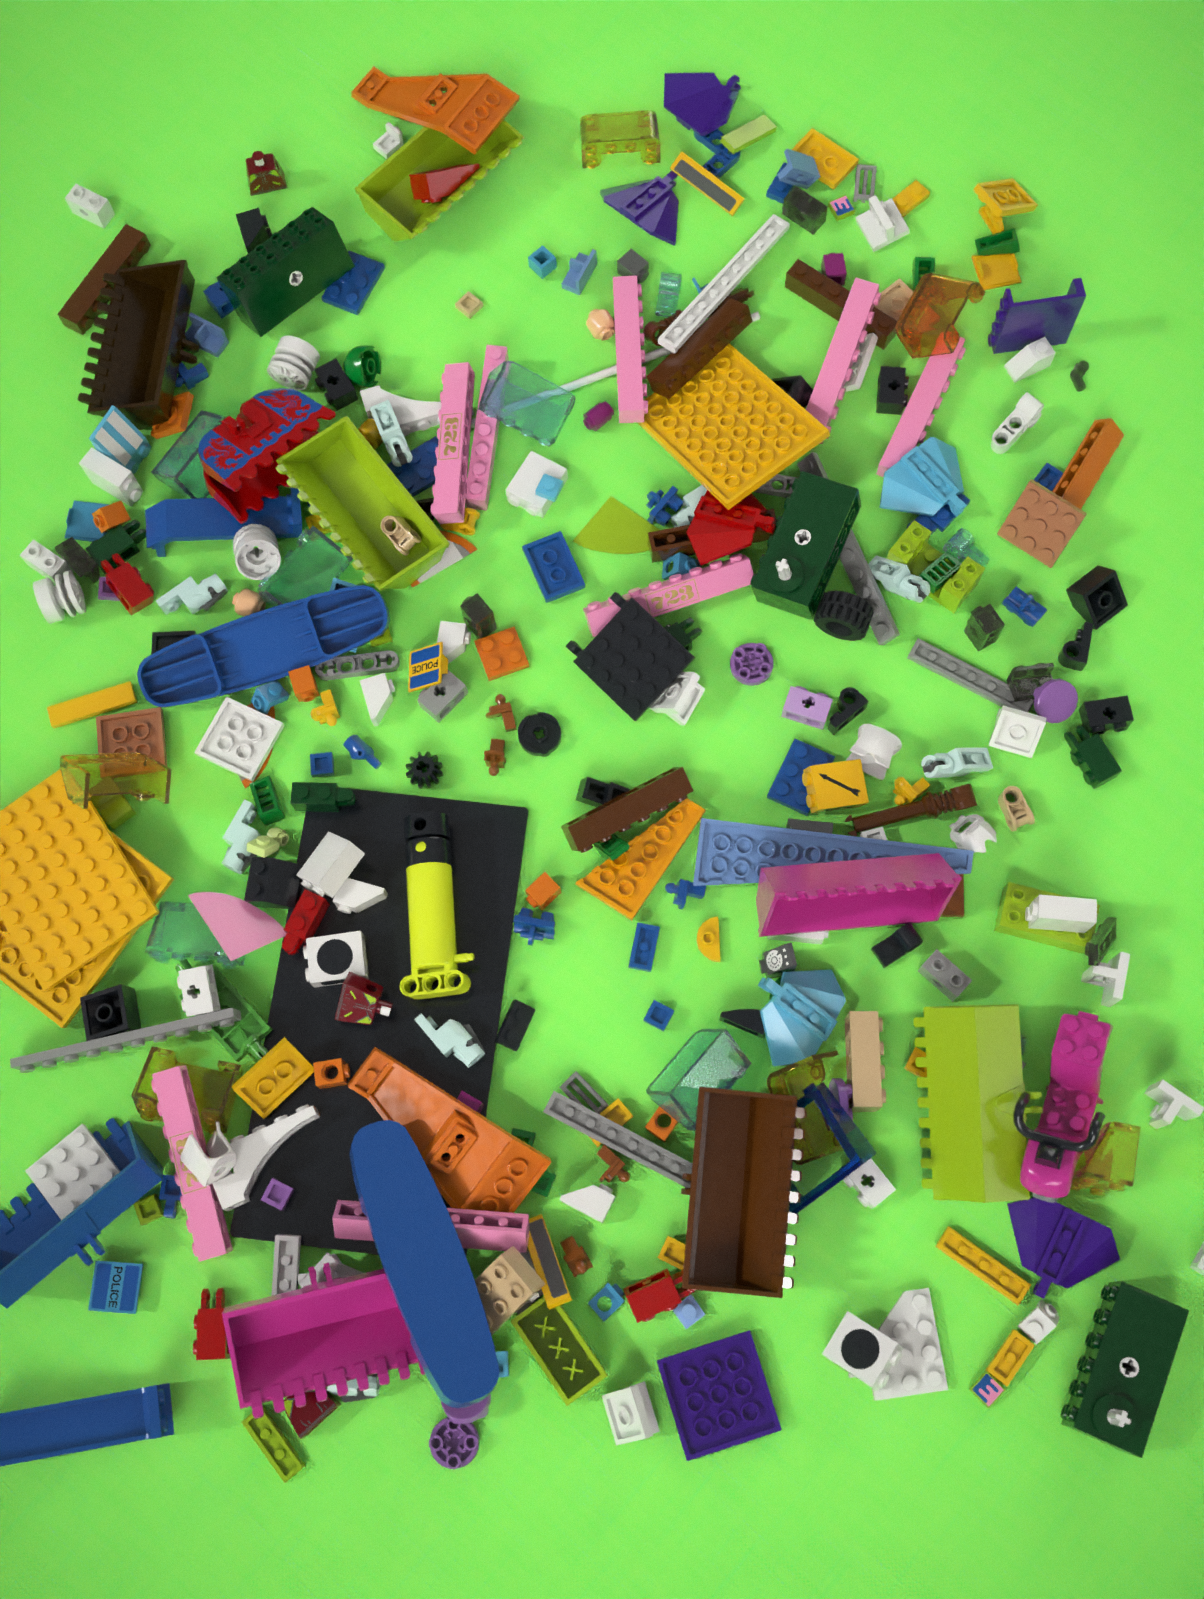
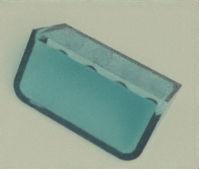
[478,361,576,446]
[151,410,225,499]
[646,1029,752,1131]

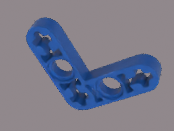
[694,129,741,179]

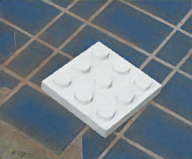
[194,697,285,782]
[25,1124,121,1220]

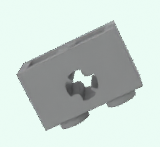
[417,670,468,723]
[918,949,973,1002]

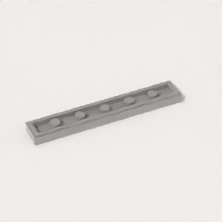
[907,638,1035,712]

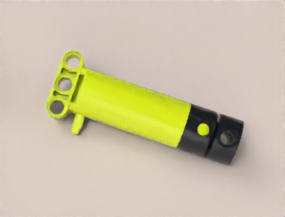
[400,812,475,1000]

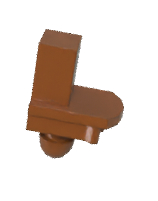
[485,694,517,732]
[484,738,506,776]
[596,1145,630,1183]
[560,1235,593,1277]

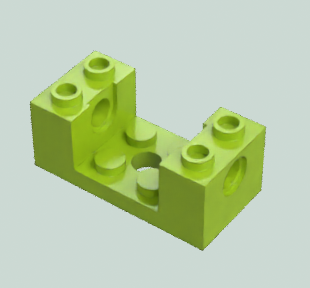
[886,520,985,614]

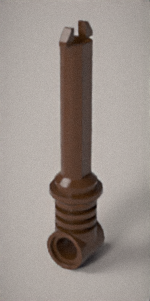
[643,288,754,346]
[845,784,977,837]

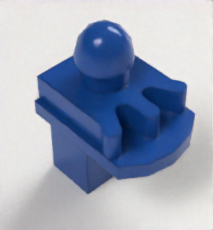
[175,362,209,390]
[665,879,706,910]

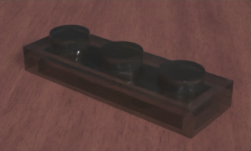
[1085,917,1117,966]

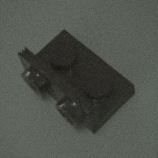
[55,537,100,583]
[1006,663,1054,702]

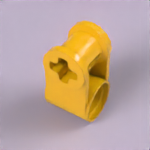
[440,508,480,536]

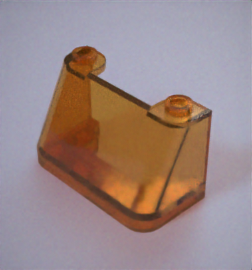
[896,272,985,359]

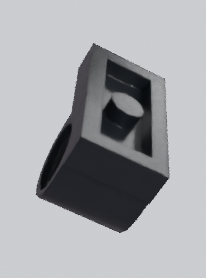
[1058,622,1093,671]
[828,687,869,736]
[871,922,924,968]

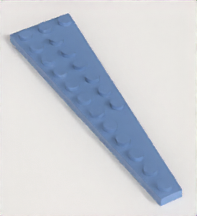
[693,818,974,886]

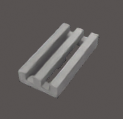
[853,164,877,203]
[559,1071,609,1114]

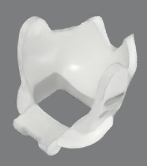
[949,814,997,853]

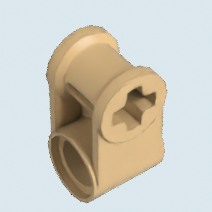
[381,516,422,556]
[998,786,1035,832]

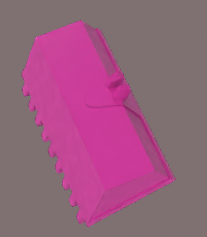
[756,853,962,937]
[222,1263,425,1419]

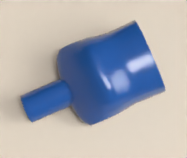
[343,735,382,770]

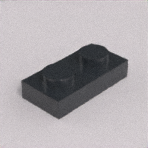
[494,999,536,1052]

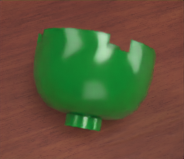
[343,345,381,387]

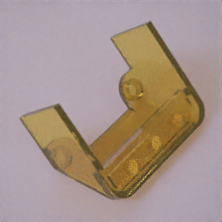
[60,752,172,809]
[767,1051,869,1165]

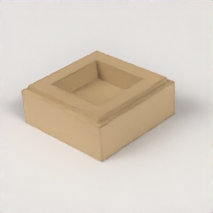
[455,291,483,319]

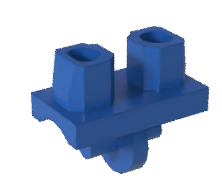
[646,486,684,527]
[1002,586,1047,627]
[514,908,555,946]

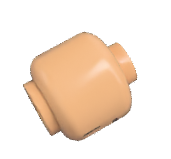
[586,309,615,341]
[232,588,266,617]

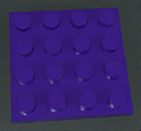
[656,1330,782,1461]

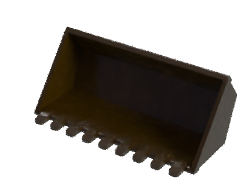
[78,260,199,430]

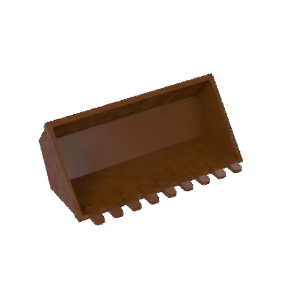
[681,1087,807,1298]

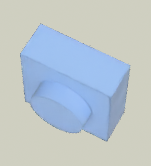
[673,1294,706,1329]

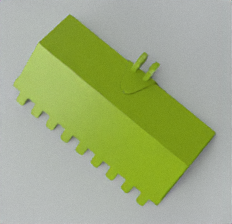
[354,120,525,242]
[275,416,450,591]
[913,1004,1043,1203]

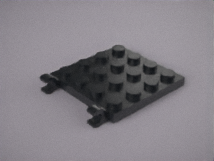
[566,591,696,722]

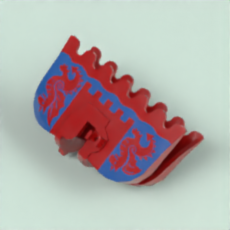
[198,388,336,524]

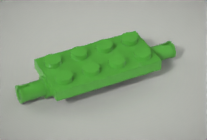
[175,959,273,1062]

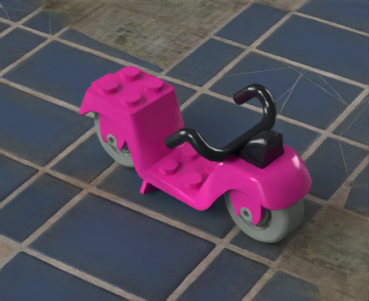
[1013,1011,1113,1203]

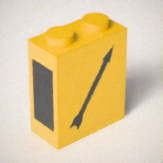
[802,759,869,814]

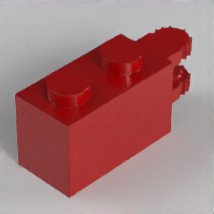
[100,553,154,616]
[281,889,330,955]
[623,1268,696,1323]
[193,1288,231,1360]

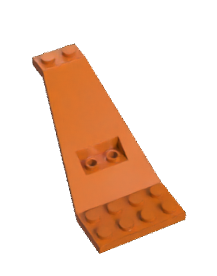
[351,66,520,155]
[348,1047,552,1213]

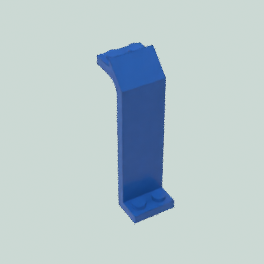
[145,488,302,557]
[0,1383,174,1467]

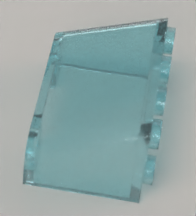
[257,526,353,607]
[145,901,245,969]

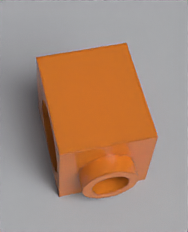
[92,500,131,533]
[288,665,320,702]
[525,872,562,911]
[313,1058,351,1089]
[645,1104,681,1143]

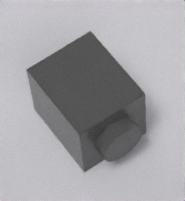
[617,249,649,284]

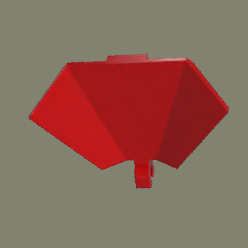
[686,490,775,566]

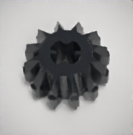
[406,751,443,789]

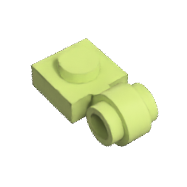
[247,827,289,858]

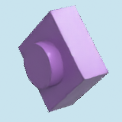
[98,577,119,601]
[261,1178,295,1211]

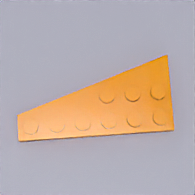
[575,798,706,921]

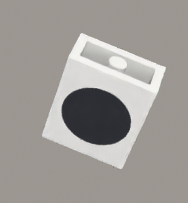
[303,931,369,988]
[822,1311,903,1392]

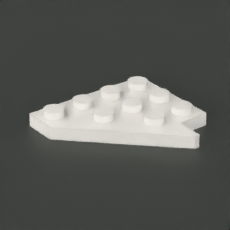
[848,1288,948,1401]

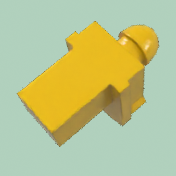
[310,689,340,727]
[893,777,930,806]

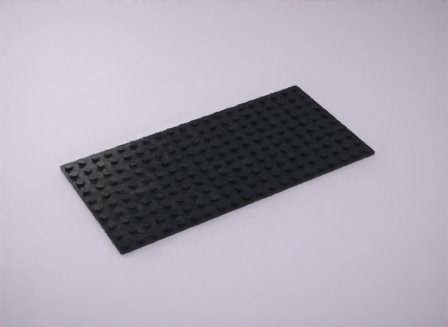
[230,787,529,1258]

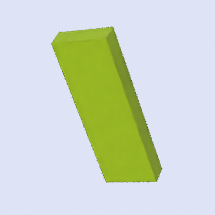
[720,114,777,154]
[241,1405,306,1483]

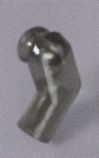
[1070,360,1089,392]

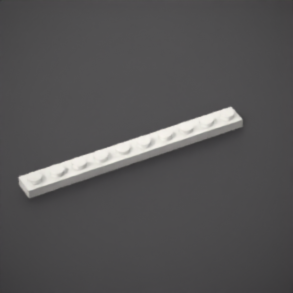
[658,214,790,354]

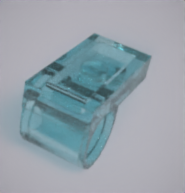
[655,271,682,317]
[942,528,990,567]

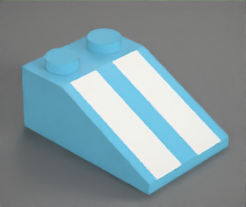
[89,405,151,474]

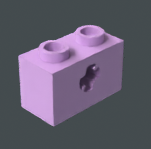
[781,686,833,730]

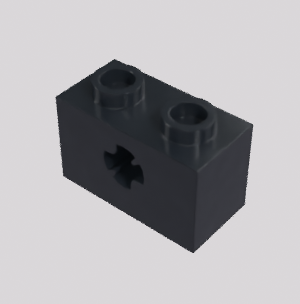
[314,358,358,411]
[876,366,909,415]
[1079,695,1134,735]

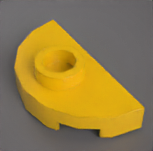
[978,205,1004,234]
[696,916,720,963]

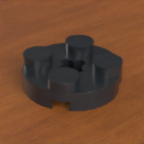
[518,712,562,757]

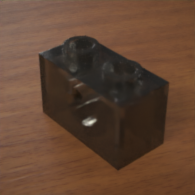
[782,186,828,235]
[460,593,497,639]
[964,604,1005,652]

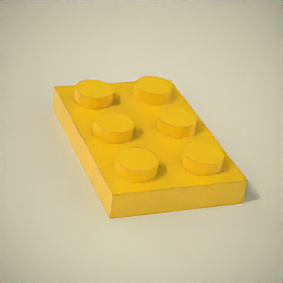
[792,128,859,190]
[973,178,1038,217]
[231,1037,314,1119]

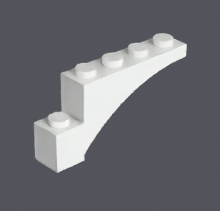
[360,385,474,436]
[213,1105,320,1211]

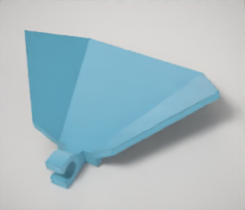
[879,437,967,517]
[758,969,846,1066]

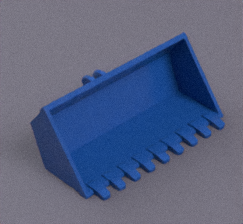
[0,1118,164,1309]

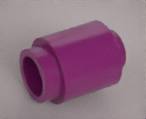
[583,401,614,431]

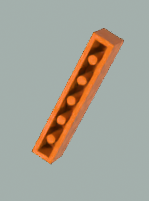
[1052,418,1124,509]

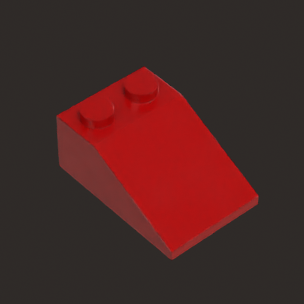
[409,163,480,203]

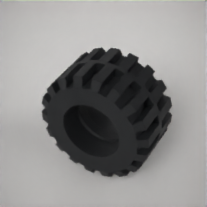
[813,590,874,641]

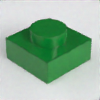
[530,1171,557,1198]

